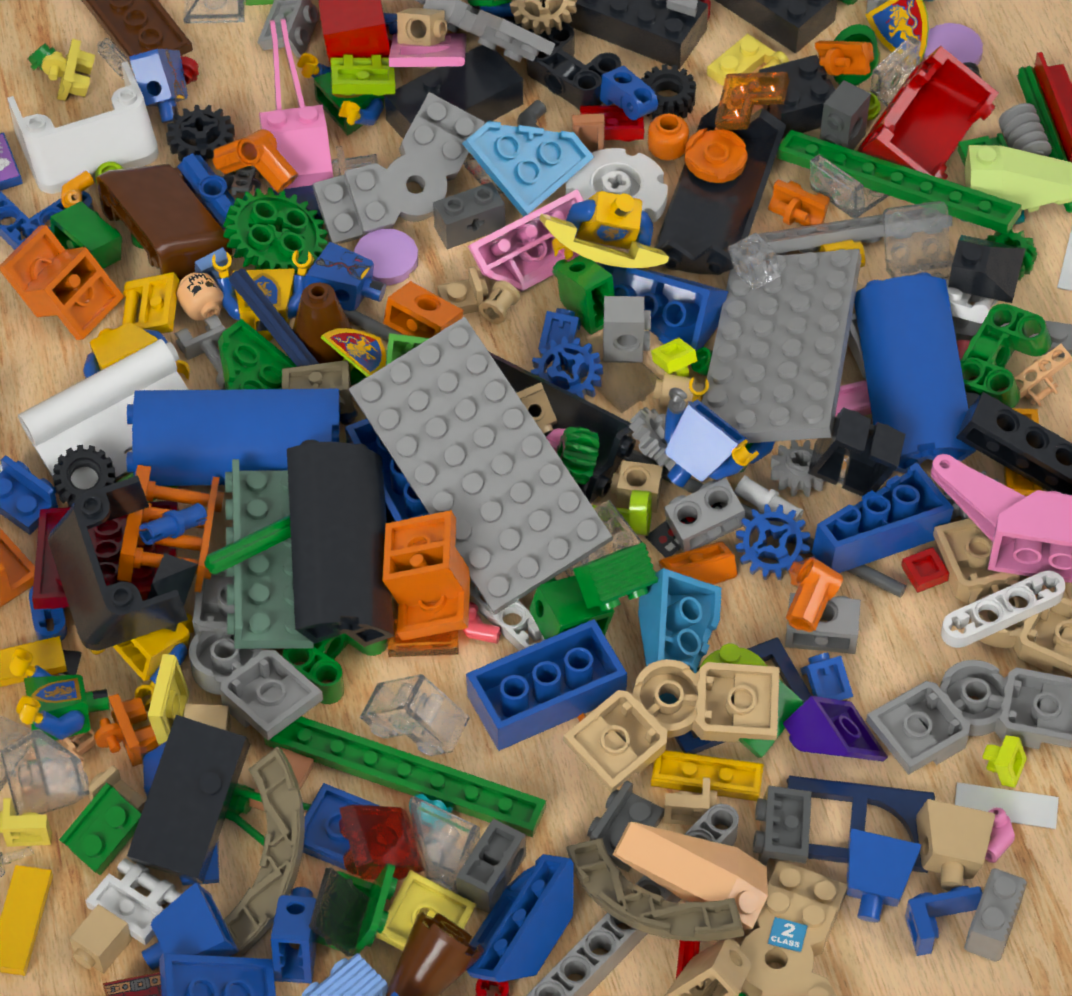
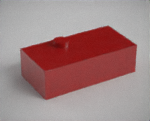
[318,0,390,66]

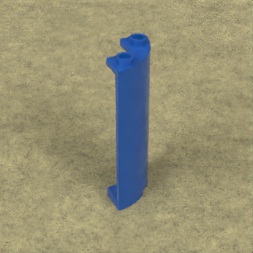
[854,272,976,474]
[126,389,340,486]

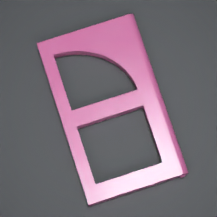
[389,33,467,67]

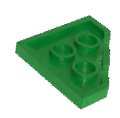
[218,319,297,390]

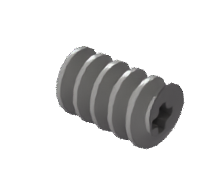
[999,103,1052,157]

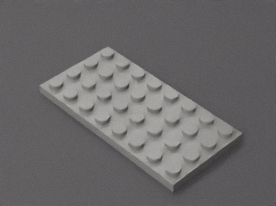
[702,249,862,443]
[349,317,613,615]

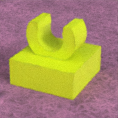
[651,338,698,377]
[982,735,1027,788]

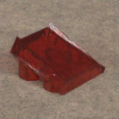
[339,805,425,881]

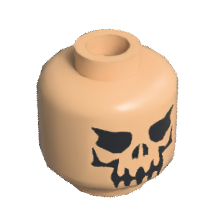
[176,273,224,321]

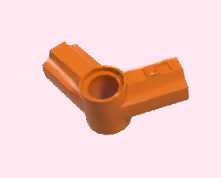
[212,129,298,193]
[785,557,843,633]

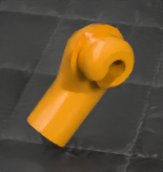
[61,170,94,208]

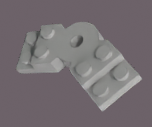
[415,0,555,62]
[312,92,485,245]
[189,570,323,740]
[866,660,1072,775]

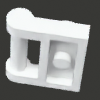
[944,278,998,323]

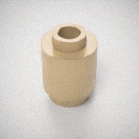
[653,373,703,408]

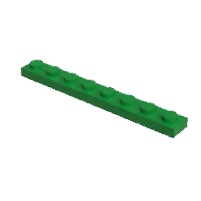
[776,130,1022,234]
[264,716,546,837]

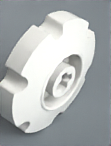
[565,148,668,222]

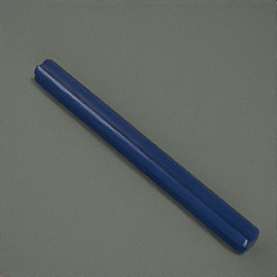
[229,269,358,425]

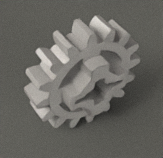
[629,407,676,471]

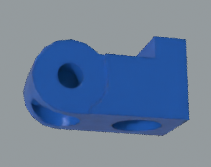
[600,65,658,120]

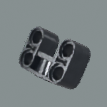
[527,22,621,110]

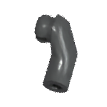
[517,100,547,128]

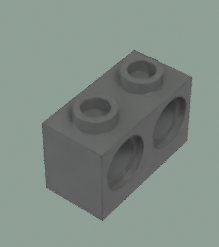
[456,819,526,914]

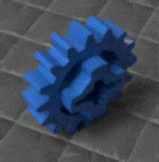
[530,336,604,399]
[735,504,810,580]

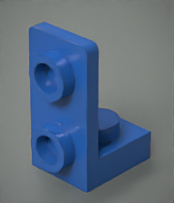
[905,886,983,956]

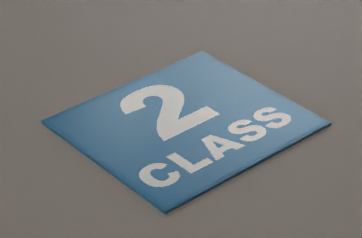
[768,917,808,952]

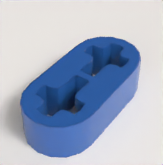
[29,586,67,641]

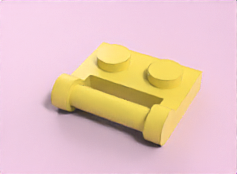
[707,34,789,100]

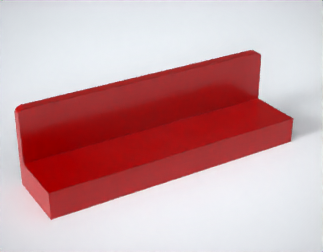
[1034,52,1072,162]

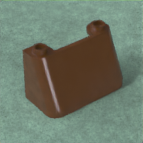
[96,164,233,283]

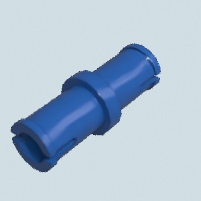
[139,503,207,545]

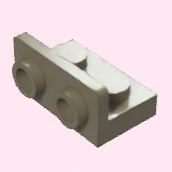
[282,360,354,414]

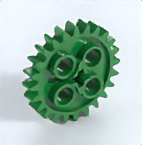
[223,188,328,274]

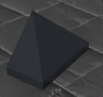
[147,553,198,632]

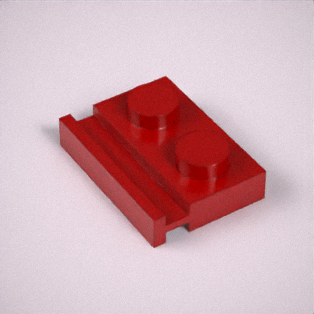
[580,105,644,142]

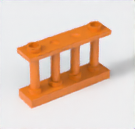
[117,465,224,593]

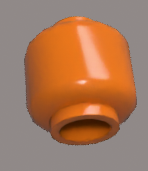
[648,113,689,161]

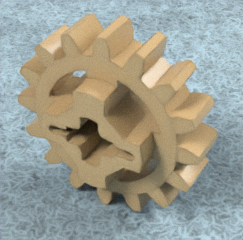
[510,0,577,35]

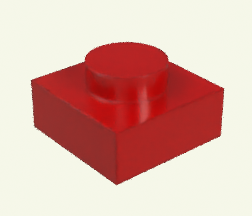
[901,547,950,593]

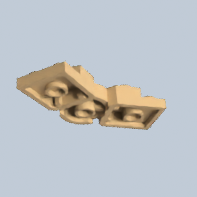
[933,518,1072,674]
[563,659,779,793]
[739,860,847,996]

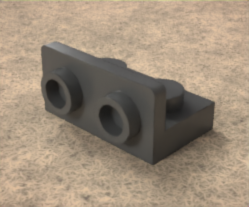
[587,780,664,872]
[753,785,812,866]

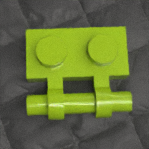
[331,55,396,96]

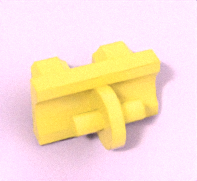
[42,38,95,101]

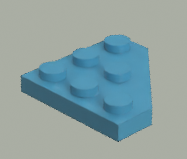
[462,121,594,217]

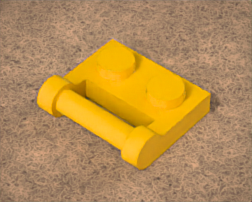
[121,272,179,334]

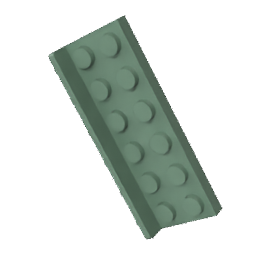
[225,459,314,649]

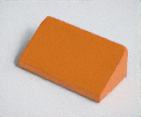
[658,541,738,585]

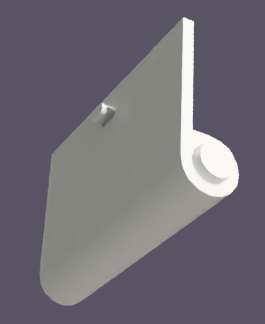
[18,339,188,489]

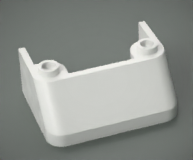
[7,62,159,194]

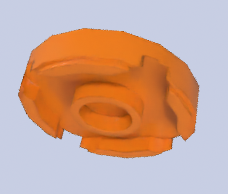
[684,128,748,183]

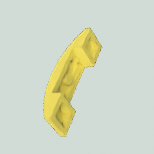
[539,213,669,268]

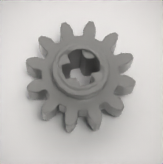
[771,440,824,497]

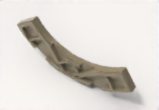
[224,747,305,956]
[566,838,745,941]

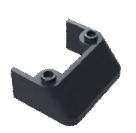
[48,475,188,651]

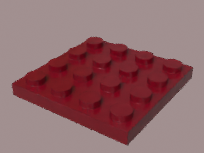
[32,501,179,610]

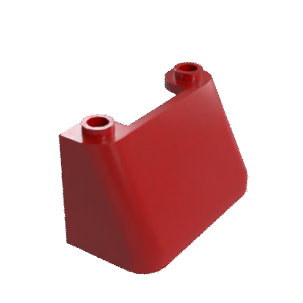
[857,46,999,180]

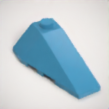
[638,568,722,704]

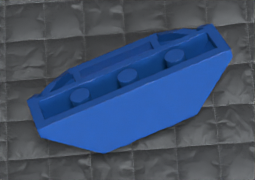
[467,854,574,982]

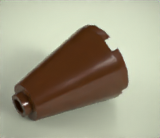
[293,282,353,364]
[386,907,485,996]

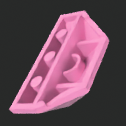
[468,189,584,292]

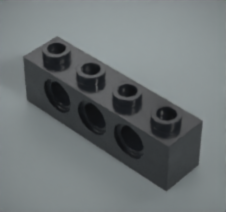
[956,392,1072,495]

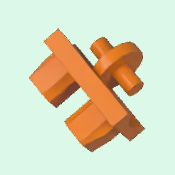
[815,40,874,76]
[767,179,830,226]
[94,694,158,767]

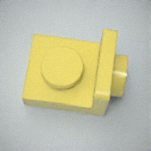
[0,798,52,847]

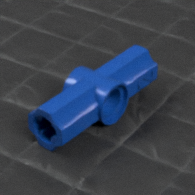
[177,153,235,229]

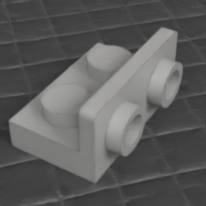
[258,0,319,57]

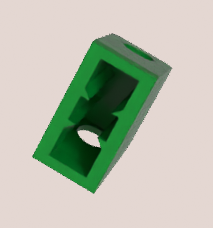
[552,255,615,335]
[530,575,615,640]

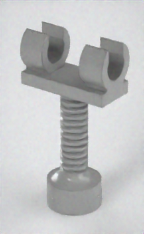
[174,315,226,390]

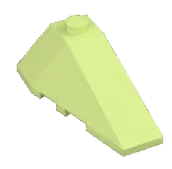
[964,145,1072,213]

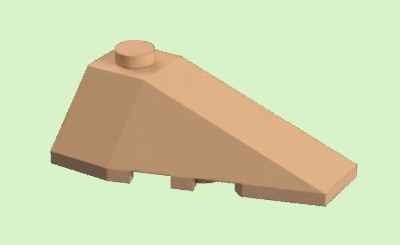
[612,822,768,930]

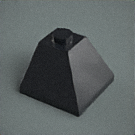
[948,235,1025,303]

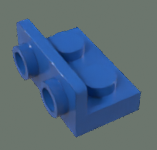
[0,455,58,535]

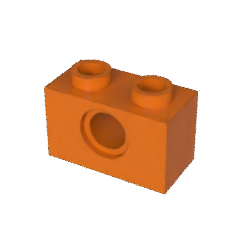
[383,281,464,338]

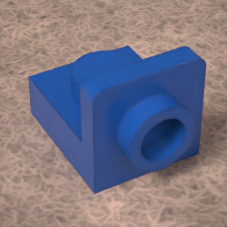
[538,308,581,350]
[800,652,854,700]

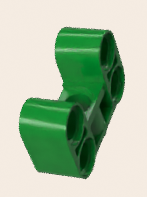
[960,303,1052,408]
[283,633,388,704]

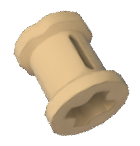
[479,280,520,324]

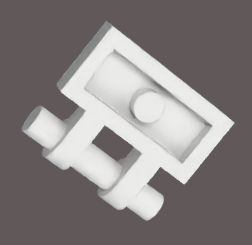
[86,858,181,946]

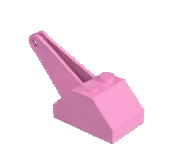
[259,18,333,190]
[931,454,1072,583]

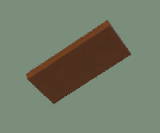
[82,0,193,64]

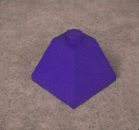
[783,696,888,762]

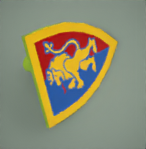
[865,0,929,63]
[320,328,386,377]

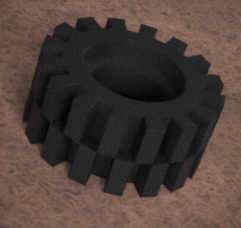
[641,64,696,120]
[53,445,116,507]

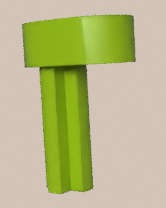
[592,490,652,536]

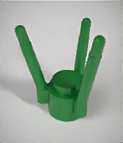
[225,783,311,846]

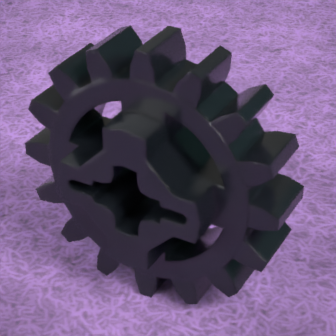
[166,105,235,163]

